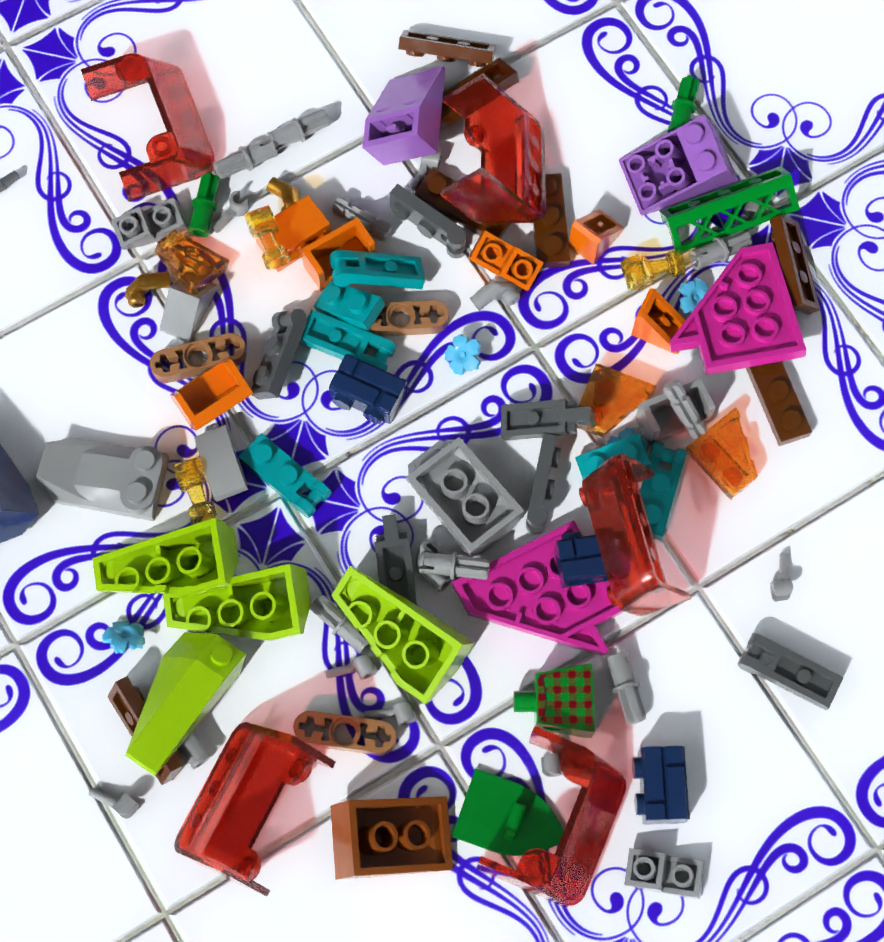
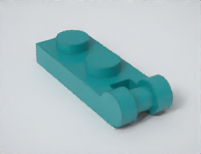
[329,250,425,289]
[299,309,397,371]
[239,433,332,518]
[628,441,687,541]

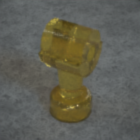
[243,205,290,270]
[620,249,685,290]
[173,456,217,524]

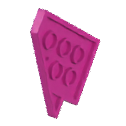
[669,242,807,375]
[452,520,625,656]

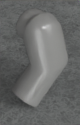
[470,281,520,311]
[416,540,450,592]

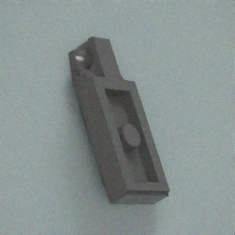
[501,399,596,441]
[375,514,417,605]

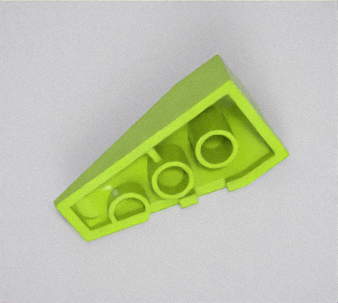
[92,517,239,595]
[163,564,311,641]
[331,566,475,705]
[125,632,246,776]

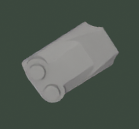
[36,437,170,522]
[406,437,525,557]

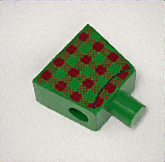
[513,664,595,738]

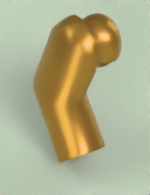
[266,177,301,211]
[125,272,171,308]

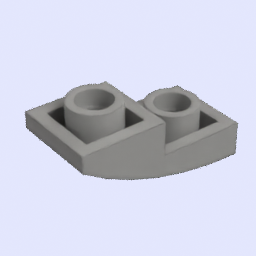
[111,197,188,250]
[194,425,248,502]
[624,848,705,900]

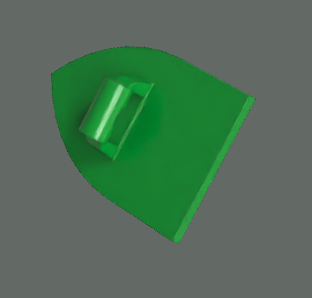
[452,768,566,856]

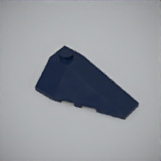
[0,444,39,543]

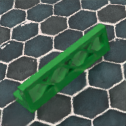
[659,166,800,254]

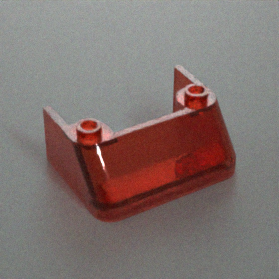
[80,53,216,202]
[441,73,546,223]
[579,453,691,617]
[174,722,336,897]
[476,726,627,907]

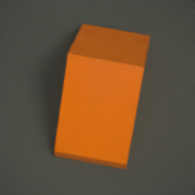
[569,209,624,265]
[631,288,685,354]

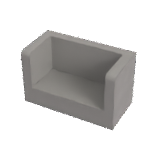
[635,378,716,446]

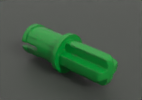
[667,75,700,133]
[188,172,220,238]

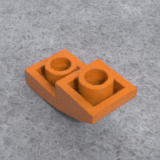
[468,230,544,291]

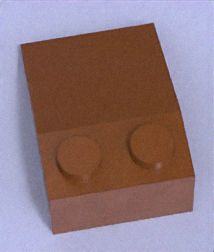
[330,796,453,880]

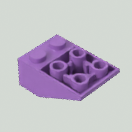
[362,66,445,166]
[619,115,738,216]

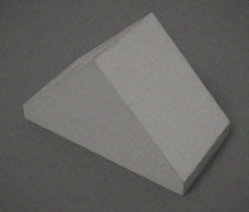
[160,273,218,343]

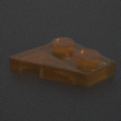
[155,230,230,296]
[577,363,656,438]
[686,407,758,500]

